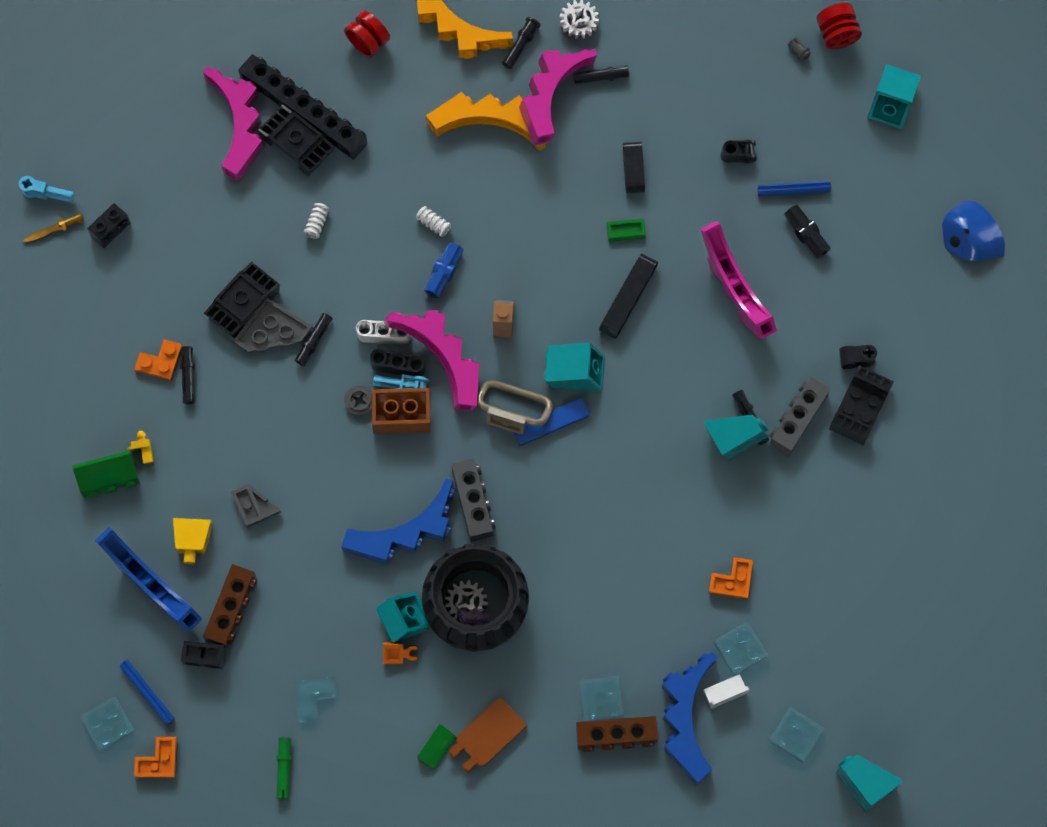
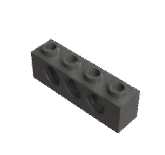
[769,377,830,456]
[451,458,496,542]

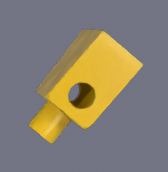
[173,518,213,564]

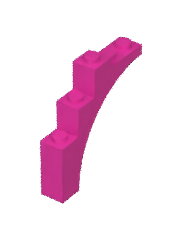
[519,49,597,146]
[203,66,264,182]
[700,221,777,340]
[384,310,479,412]

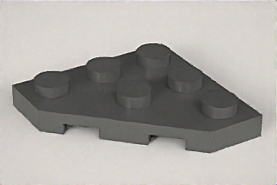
[233,298,313,354]

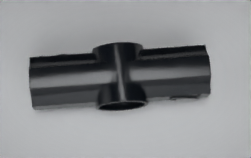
[784,205,831,258]

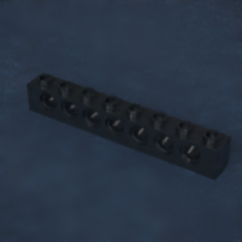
[238,54,367,160]

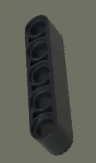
[599,253,658,339]

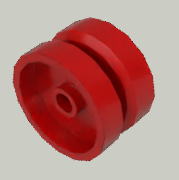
[344,10,390,58]

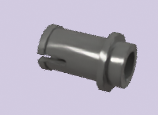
[788,37,811,61]

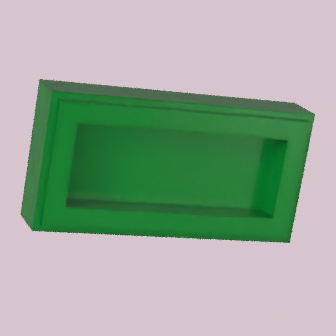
[606,219,646,242]

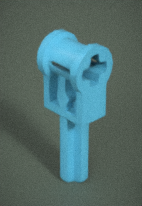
[19,176,74,202]
[373,374,430,389]

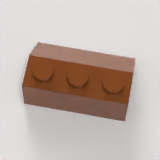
[372,388,431,434]

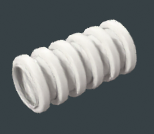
[304,203,330,239]
[416,206,451,237]

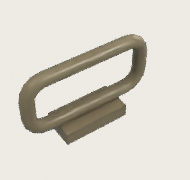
[477,380,553,435]

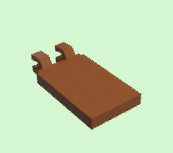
[449,697,527,774]

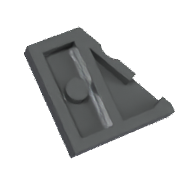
[231,484,281,528]

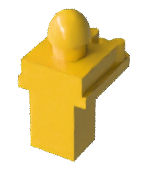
[127,430,154,464]

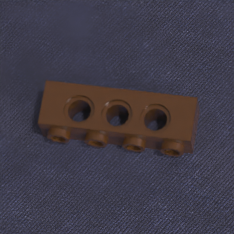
[203,564,257,648]
[576,716,658,752]

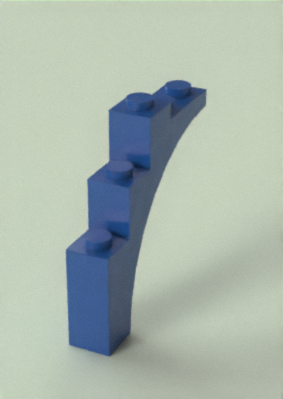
[341,478,456,564]
[95,527,202,633]
[662,651,718,785]

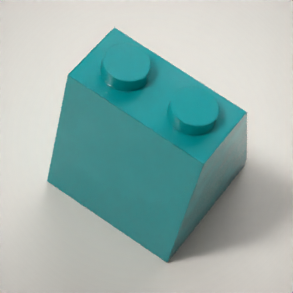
[867,64,921,129]
[544,343,605,391]
[703,415,769,460]
[836,755,903,812]

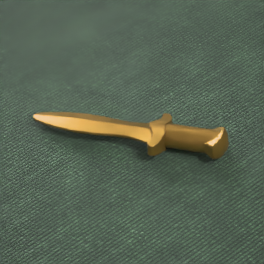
[23,213,84,242]

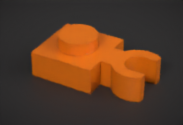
[383,642,417,664]

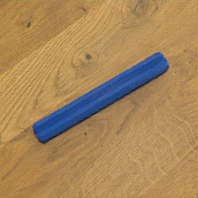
[757,181,831,196]
[120,660,175,725]

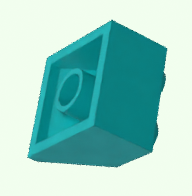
[376,592,431,643]

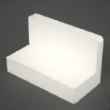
[703,674,749,709]

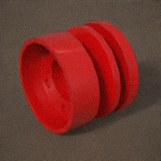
[816,3,862,49]

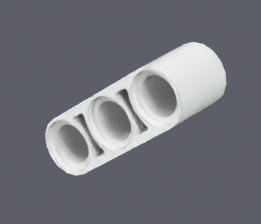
[356,320,412,345]

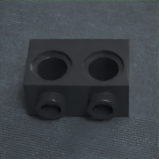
[87,203,131,248]
[181,641,226,669]

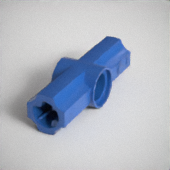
[424,242,464,298]

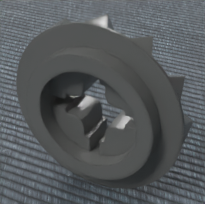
[344,386,372,416]

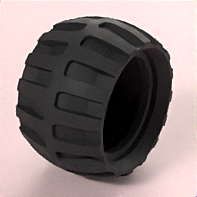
[422,543,529,652]

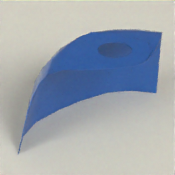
[942,200,1005,261]

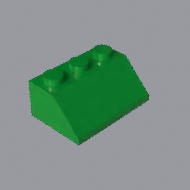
[72,451,140,498]

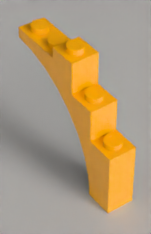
[416,0,513,59]
[426,92,546,151]

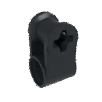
[720,140,757,163]
[839,345,877,369]

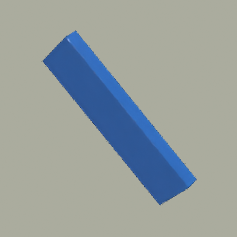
[513,398,590,446]

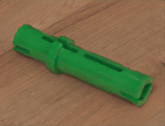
[276,737,292,799]

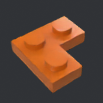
[134,339,183,381]
[708,557,753,599]
[134,737,177,778]

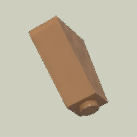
[493,300,514,338]

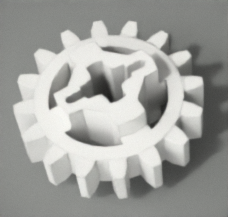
[560,0,599,39]
[445,580,488,624]

